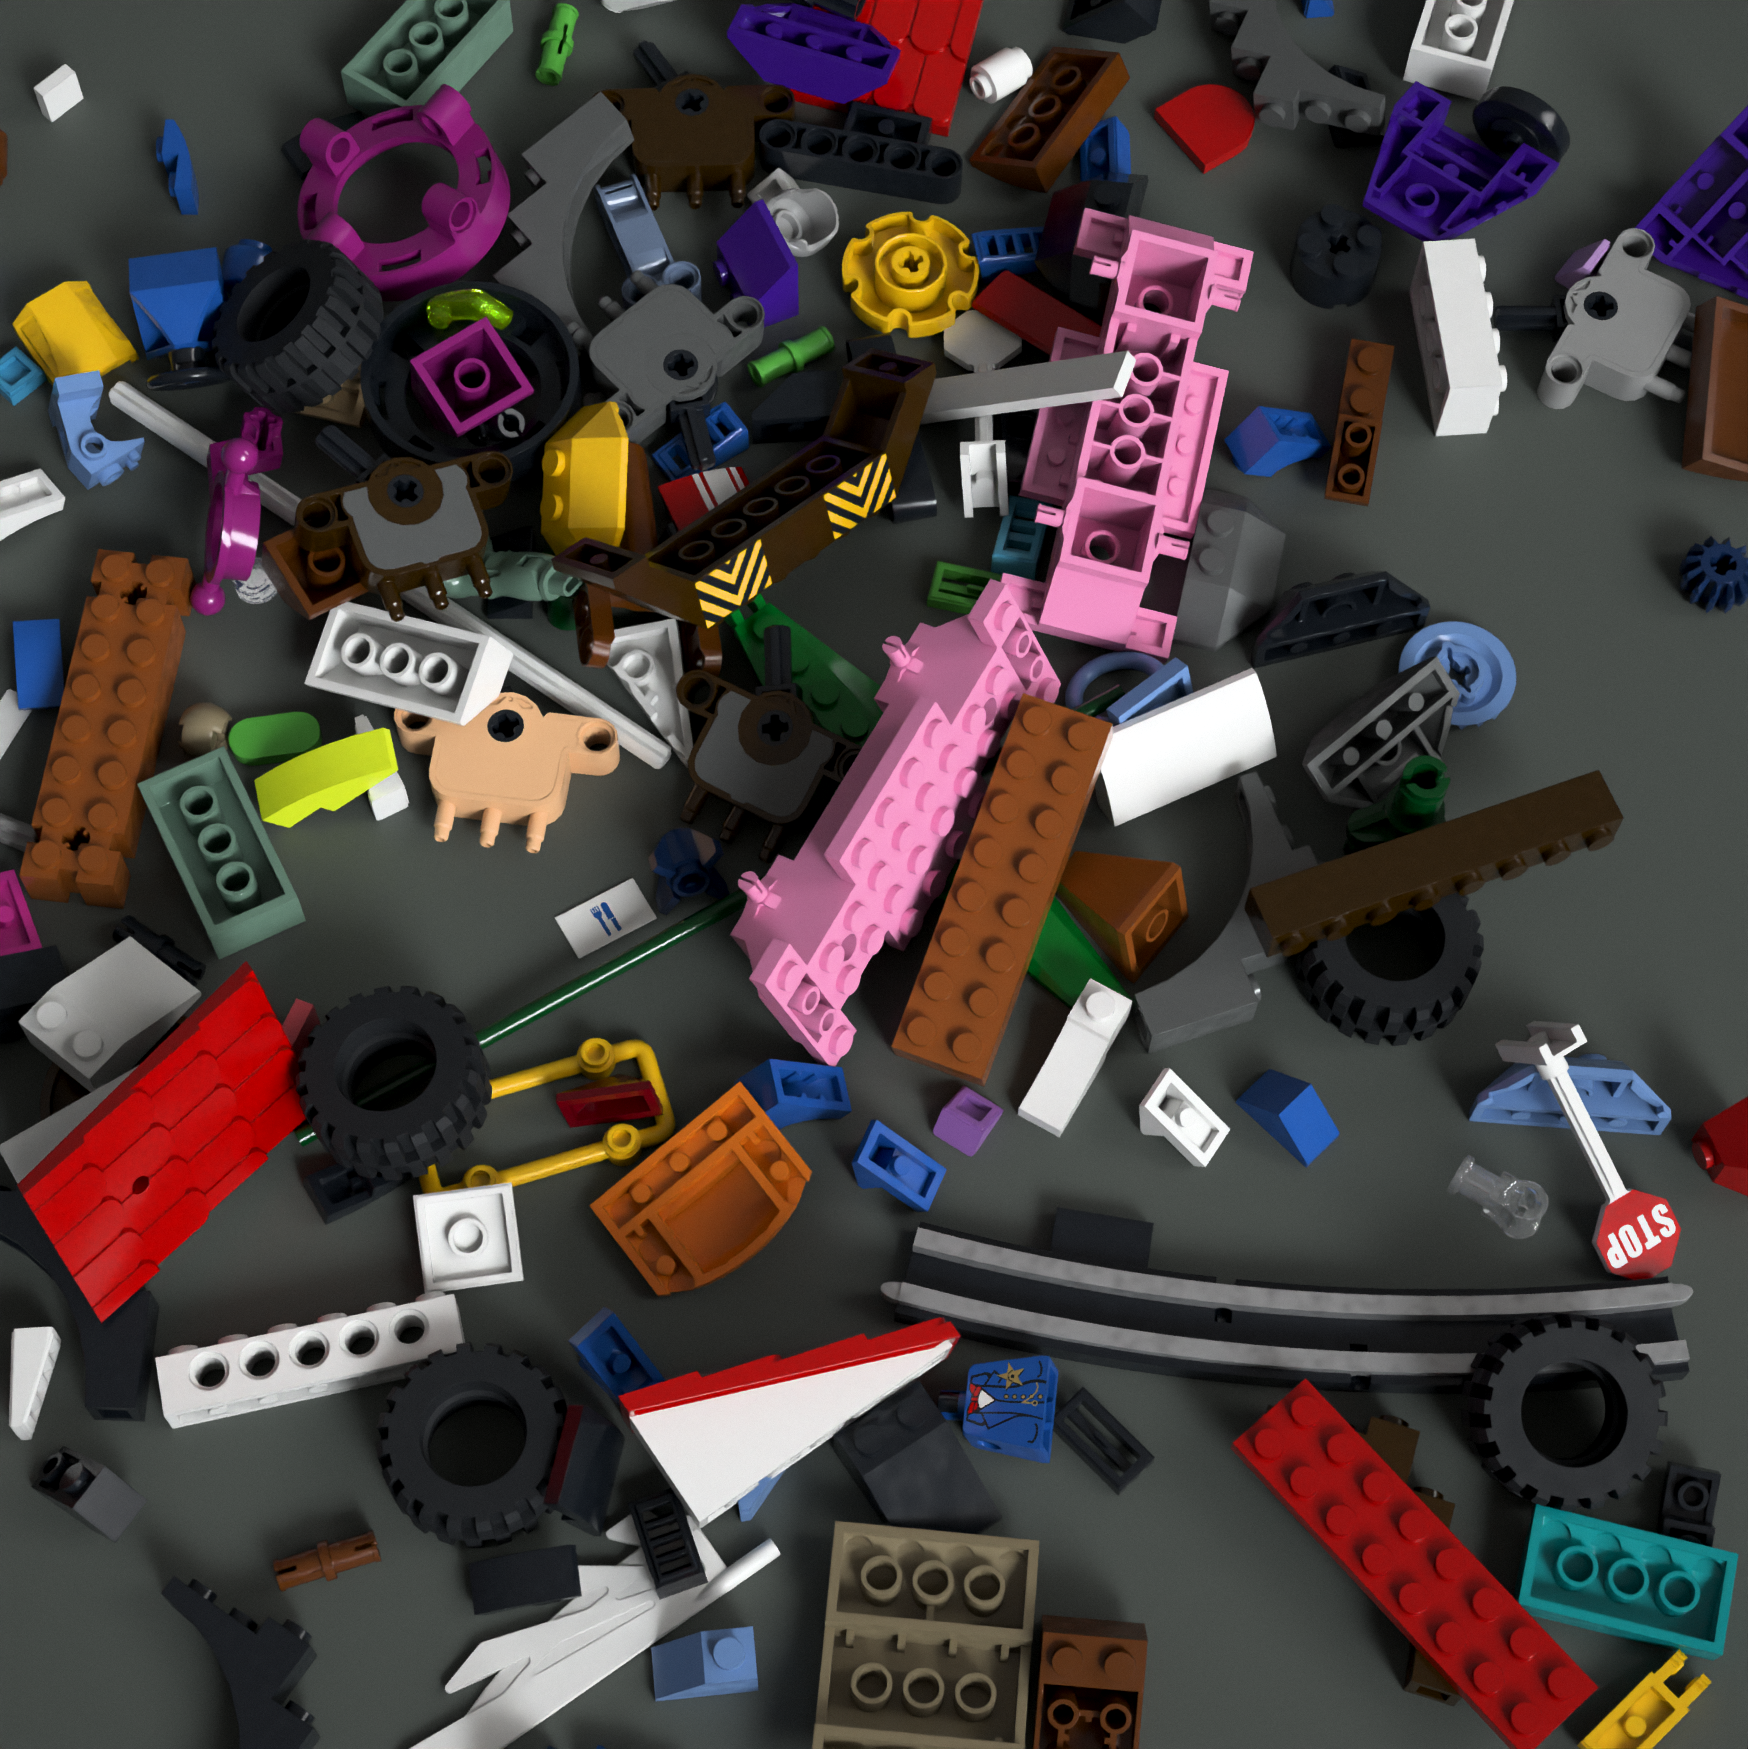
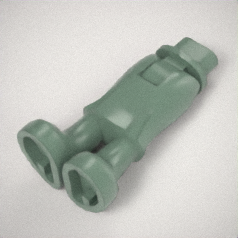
[443,536,583,601]

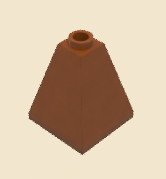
[1057,851,1189,984]

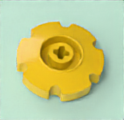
[842,212,979,338]

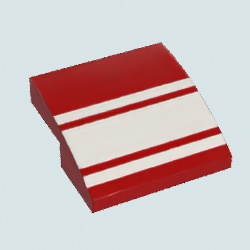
[658,467,750,533]

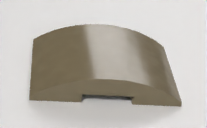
[812,1521,1040,1749]

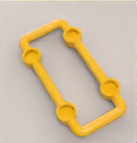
[419,1038,676,1194]

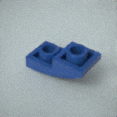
[156,119,199,215]
[13,619,64,711]

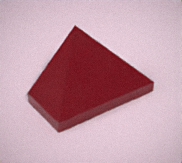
[556,1074,663,1128]

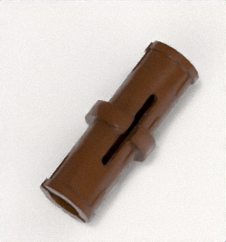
[273,1529,382,1592]

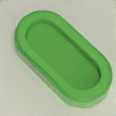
[228,712,323,766]

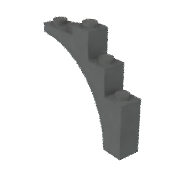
[1209,0,1385,136]
[492,91,634,367]
[1130,771,1324,1054]

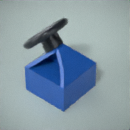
[128,247,231,391]

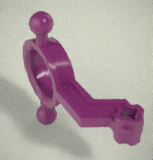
[190,407,283,616]

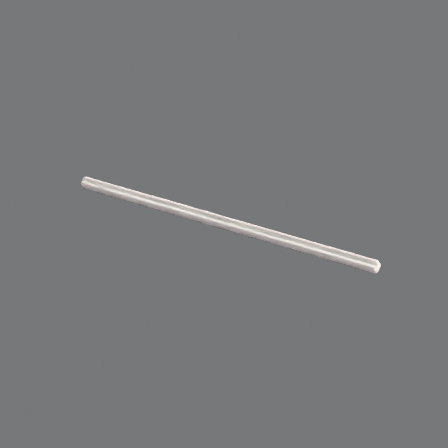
[108,381,672,769]

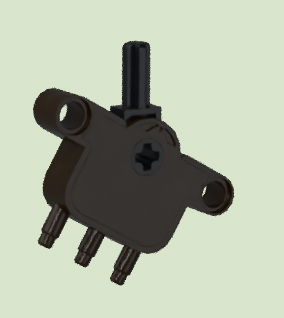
[591,40,795,211]

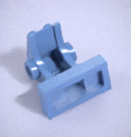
[48,370,145,490]

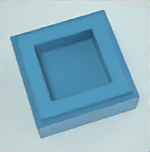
[0,346,47,406]

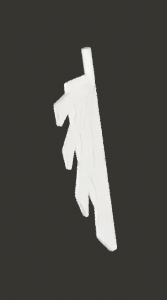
[409,1511,781,1749]

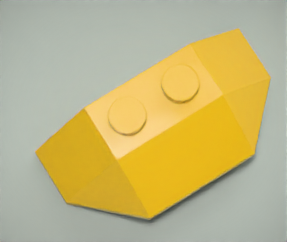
[540,401,629,556]

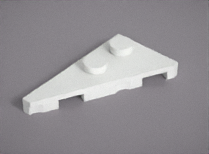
[607,618,695,768]

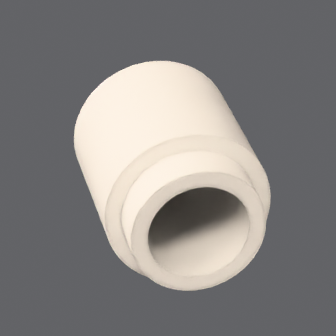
[969,47,1033,104]

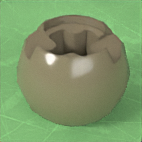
[178,702,232,758]

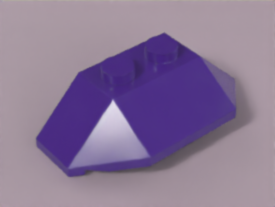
[727,3,901,104]

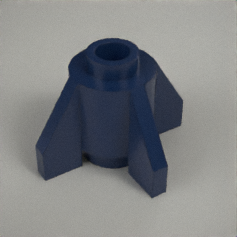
[648,828,730,915]

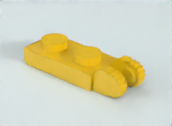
[1577,1649,1712,1749]

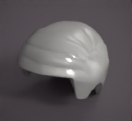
[767,188,839,257]

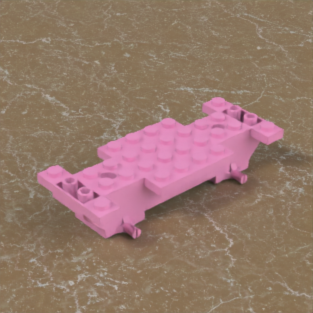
[1000,208,1254,664]
[730,579,1061,1067]

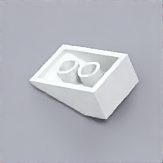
[18,936,201,1092]

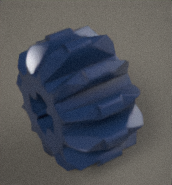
[1679,536,1748,614]

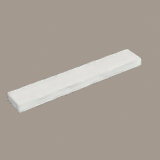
[920,350,1136,424]

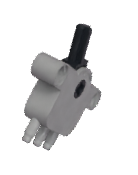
[1493,228,1695,409]

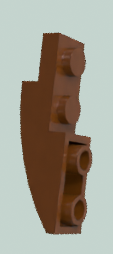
[1324,339,1395,507]

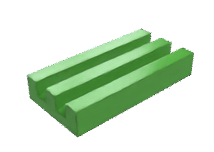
[927,561,1002,615]

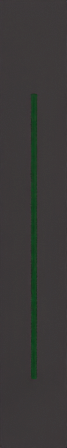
[293,684,1126,1147]

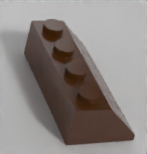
[262,519,368,620]

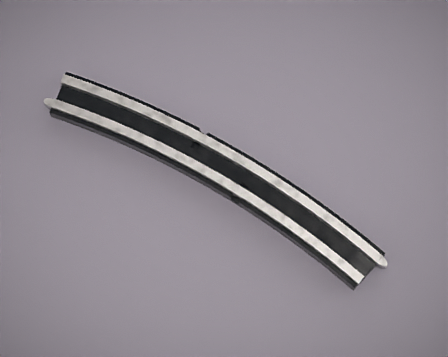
[880,1221,1693,1394]

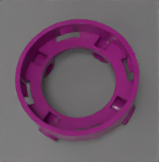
[297,84,510,302]

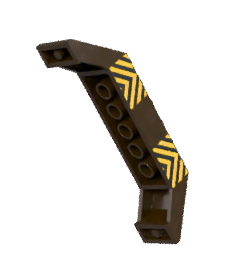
[551,348,937,630]

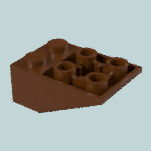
[1032,1615,1148,1749]

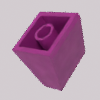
[410,316,534,437]

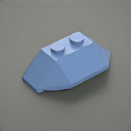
[1469,1054,1671,1135]

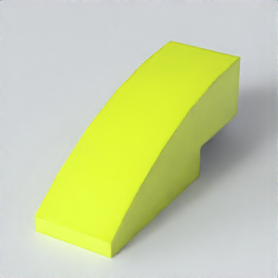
[254,728,398,828]

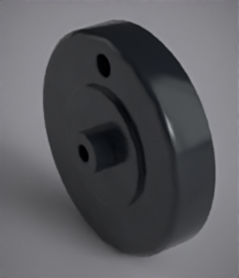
[1472,86,1570,163]

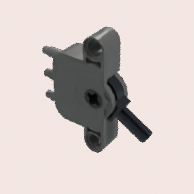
[566,270,765,471]

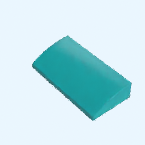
[1513,1504,1739,1661]

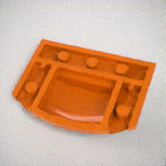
[589,1082,812,1297]

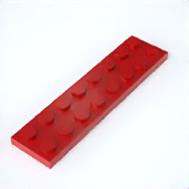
[1230,1378,1599,1749]

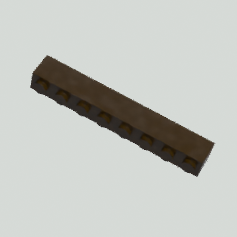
[1244,770,1624,957]

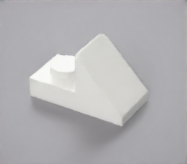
[1139,1068,1230,1167]

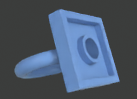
[1065,651,1194,727]

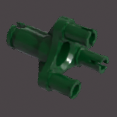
[1343,756,1451,856]

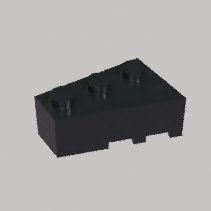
[0,945,70,1044]

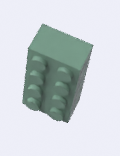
[341,0,514,117]
[137,746,306,960]

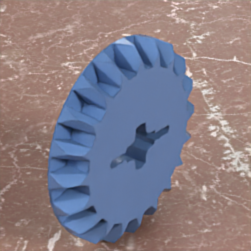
[1398,621,1516,730]

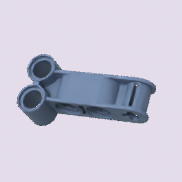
[593,174,703,311]

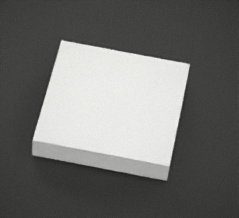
[413,1182,524,1293]

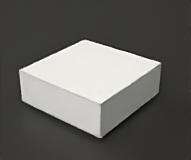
[33,64,84,122]

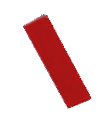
[971,270,1102,355]

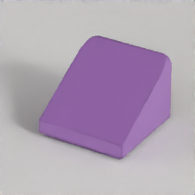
[933,1085,1004,1157]

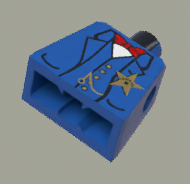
[938,1355,1059,1463]

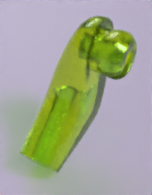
[426,289,513,330]

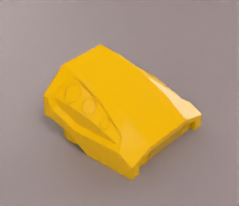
[12,281,139,386]

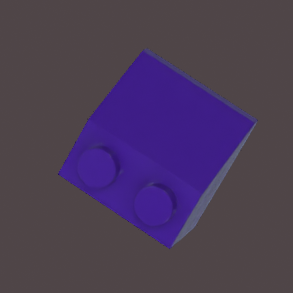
[712,199,799,328]

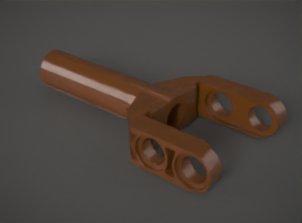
[572,442,722,677]

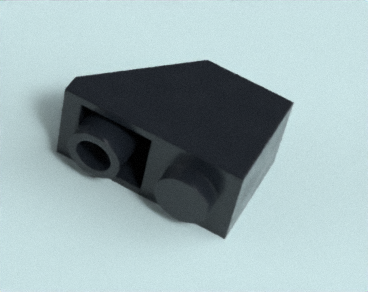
[31,1446,148,1543]

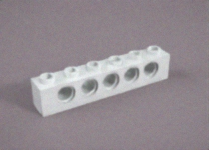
[155,1292,465,1429]

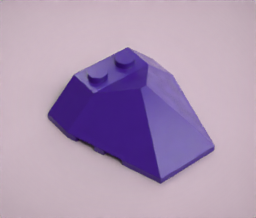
[1362,81,1560,242]
[1635,105,1748,299]

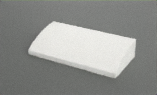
[1095,668,1277,827]

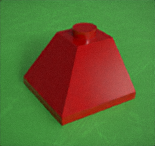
[1691,1096,1748,1196]

